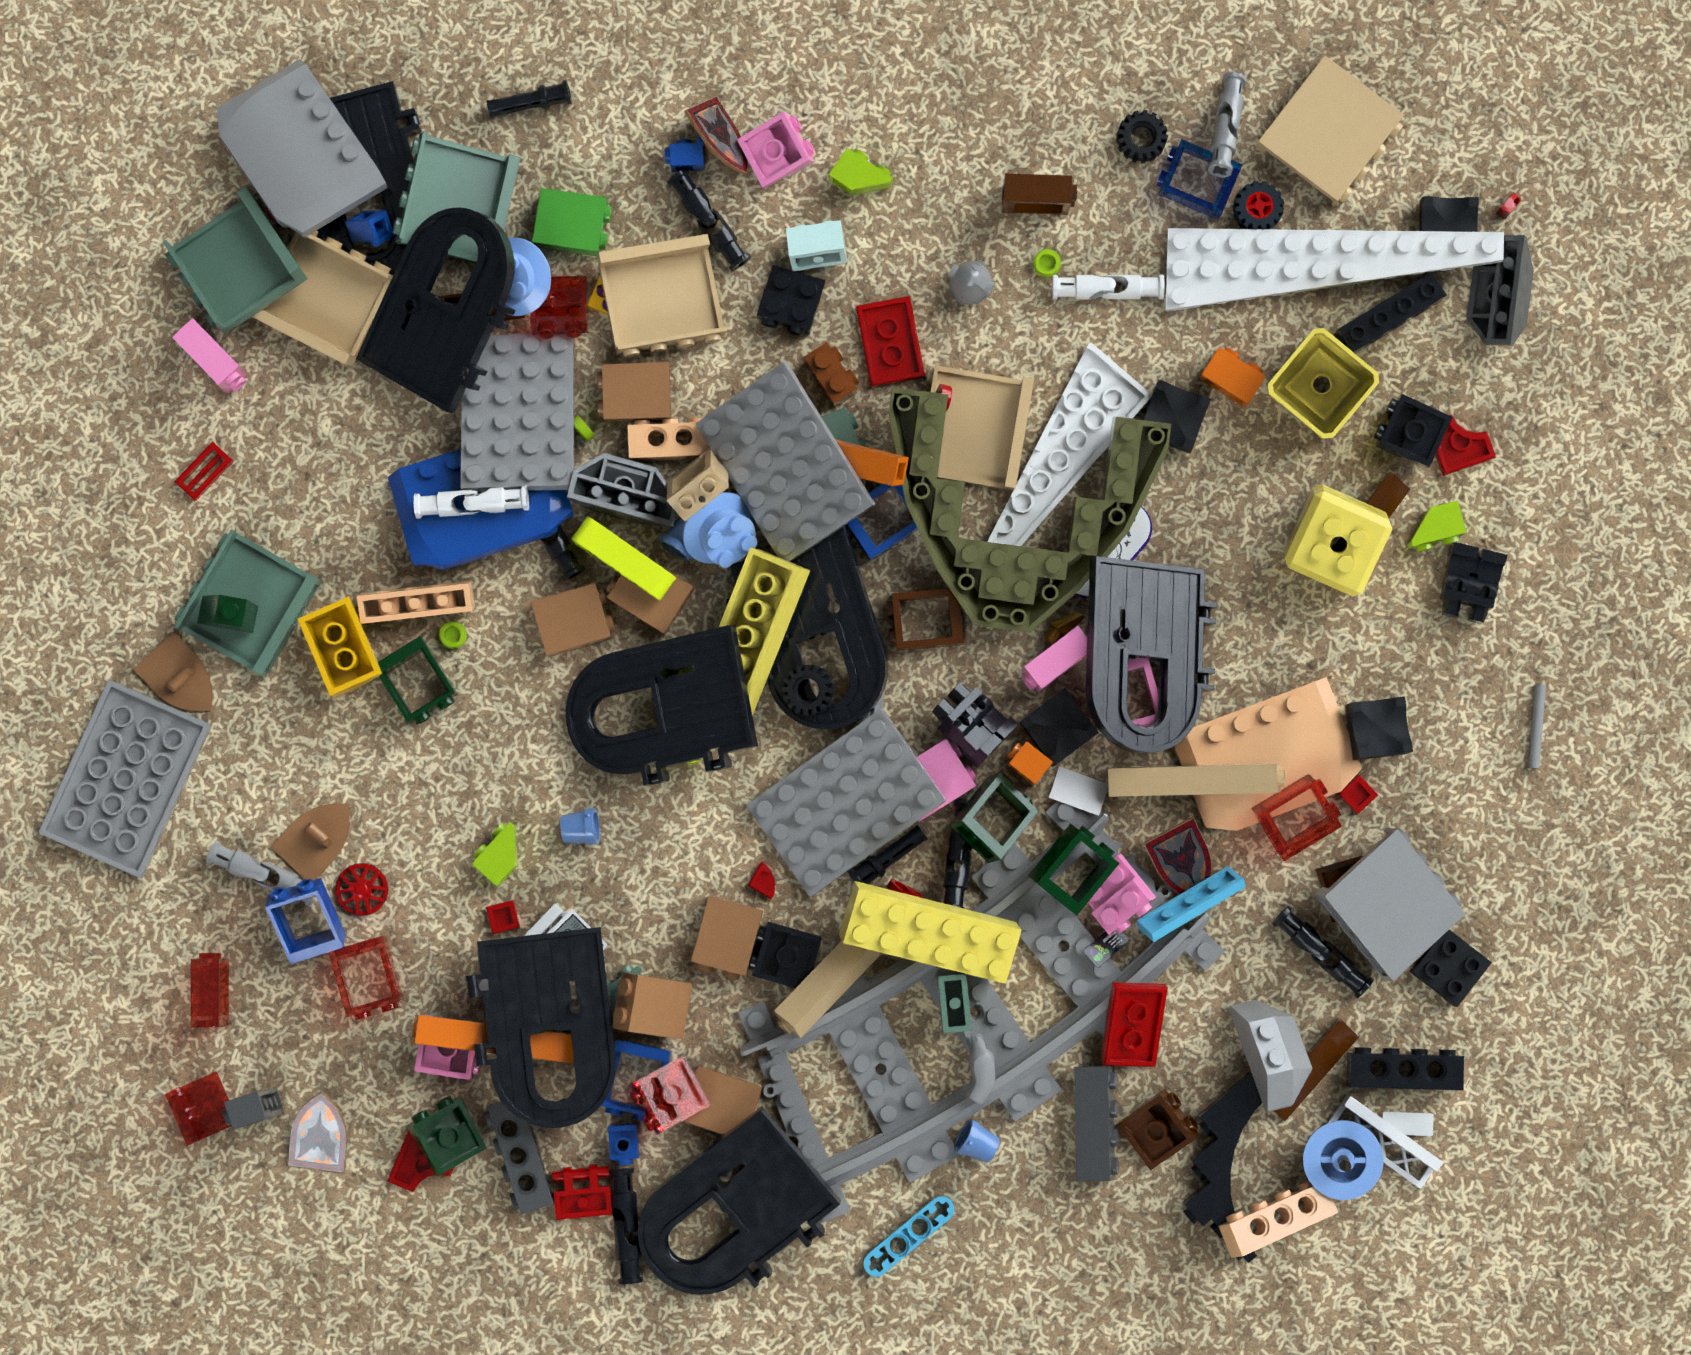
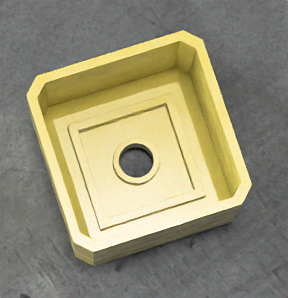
[1267,328,1379,439]
[1284,484,1392,597]

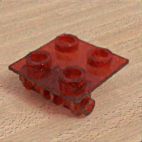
[165,1071,231,1146]

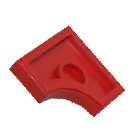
[1435,414,1496,476]
[387,1130,455,1192]

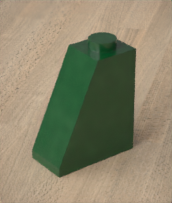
[197,595,258,633]

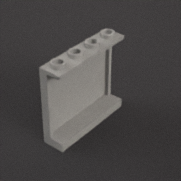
[1314,828,1465,981]

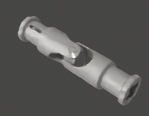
[1208,72,1246,178]
[206,840,316,907]

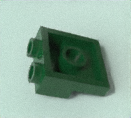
[407,1096,487,1176]

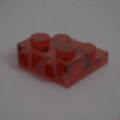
[530,276,588,339]
[630,1056,711,1135]

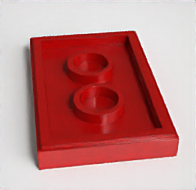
[856,296,925,388]
[1100,982,1168,1067]

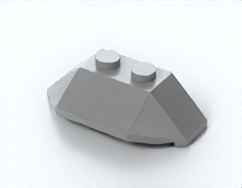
[1228,1000,1312,1112]

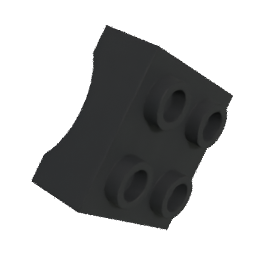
[1419,196,1479,232]
[1143,380,1211,454]
[1019,688,1099,767]
[1345,696,1413,761]
[1410,929,1492,1007]

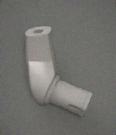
[965,1034,995,1105]

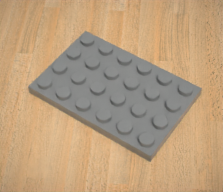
[461,333,574,492]
[695,362,876,562]
[38,679,212,879]
[746,708,947,897]

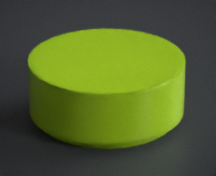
[1033,249,1061,278]
[574,415,595,442]
[439,621,467,649]

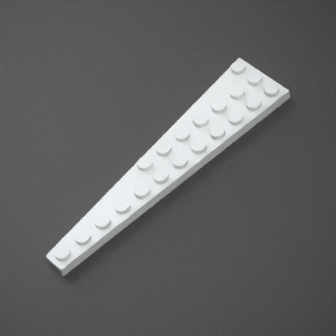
[1166,228,1504,312]

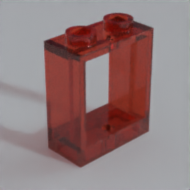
[1251,774,1342,861]
[328,936,404,1021]
[191,953,229,1028]

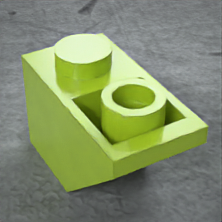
[829,148,893,196]
[1407,500,1467,552]
[472,822,518,887]

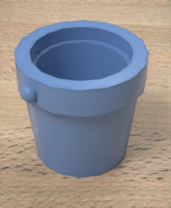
[658,516,693,561]
[560,808,600,845]
[954,1119,1000,1163]

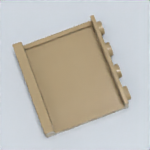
[1255,56,1404,207]
[252,229,393,367]
[597,234,727,358]
[926,362,1034,491]

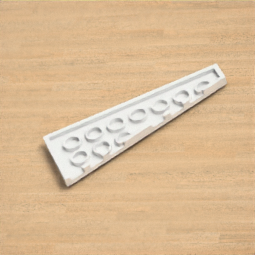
[987,342,1152,546]

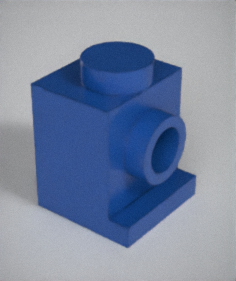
[664,137,705,172]
[345,210,395,247]
[608,1123,639,1165]

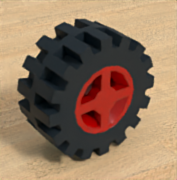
[1233,181,1284,230]

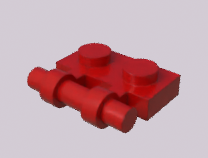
[552,1164,613,1220]

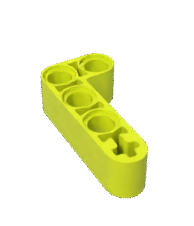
[571,516,676,601]

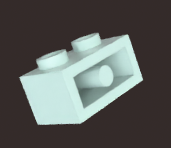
[786,220,847,271]

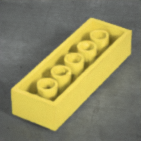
[718,547,810,716]
[839,881,1022,984]

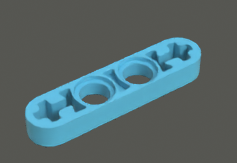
[863,1196,954,1277]

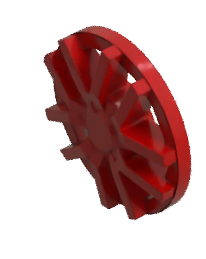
[335,863,388,916]

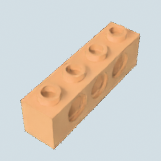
[628,417,710,462]
[357,580,475,624]
[1219,1180,1338,1258]

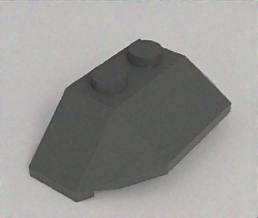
[1467,235,1534,346]
[566,453,677,527]

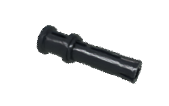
[487,80,572,118]
[847,825,928,884]

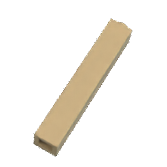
[1108,764,1286,797]
[774,940,882,1039]

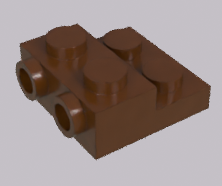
[1117,1089,1199,1170]

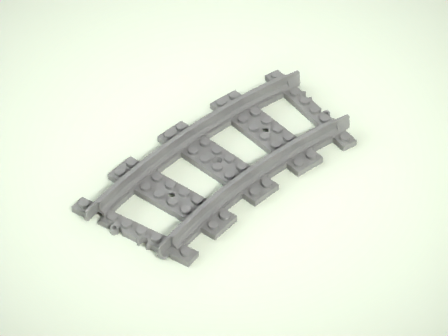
[738,801,1225,1222]

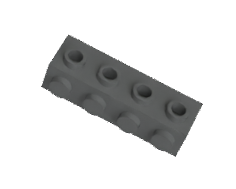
[1074,1066,1119,1181]

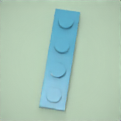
[1136,866,1246,942]

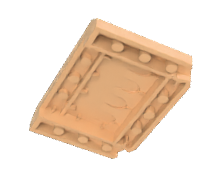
[1173,677,1362,831]

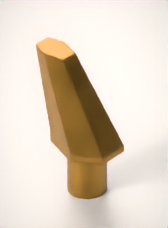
[1045,612,1085,644]

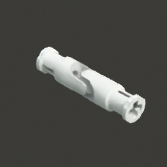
[1052,275,1165,300]
[414,485,529,519]

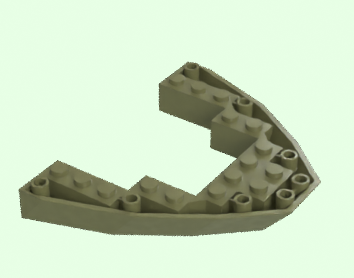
[889,387,1171,633]

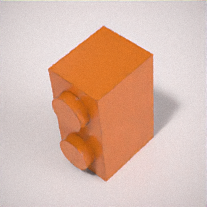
[1199,347,1266,408]
[1006,741,1053,787]

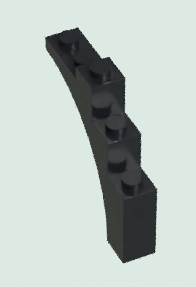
[1182,1072,1262,1263]

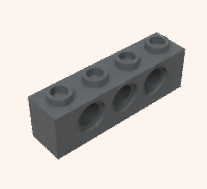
[222,1087,284,1130]
[484,1101,554,1215]

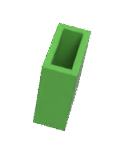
[532,188,612,257]

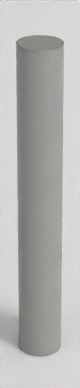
[1528,684,1546,769]

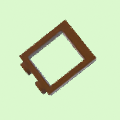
[1002,173,1077,215]
[886,588,964,651]

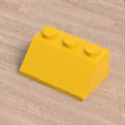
[298,596,382,697]

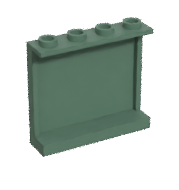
[392,131,520,263]
[163,187,308,335]
[175,530,322,678]

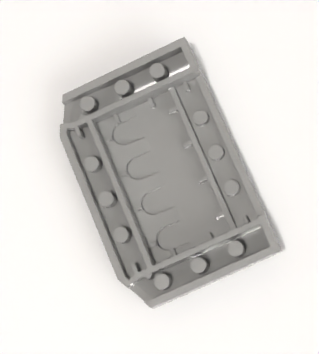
[217,59,388,237]

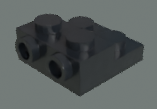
[757,265,826,336]
[1374,394,1453,468]
[748,921,822,988]

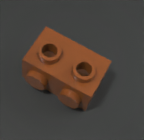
[804,342,859,408]

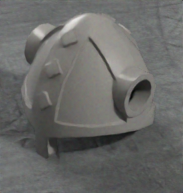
[948,260,995,306]

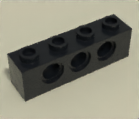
[1334,272,1447,354]
[1346,1047,1464,1090]

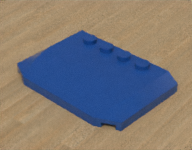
[388,449,574,570]

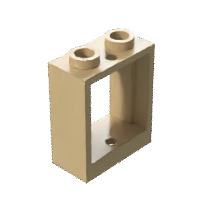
[667,448,729,522]

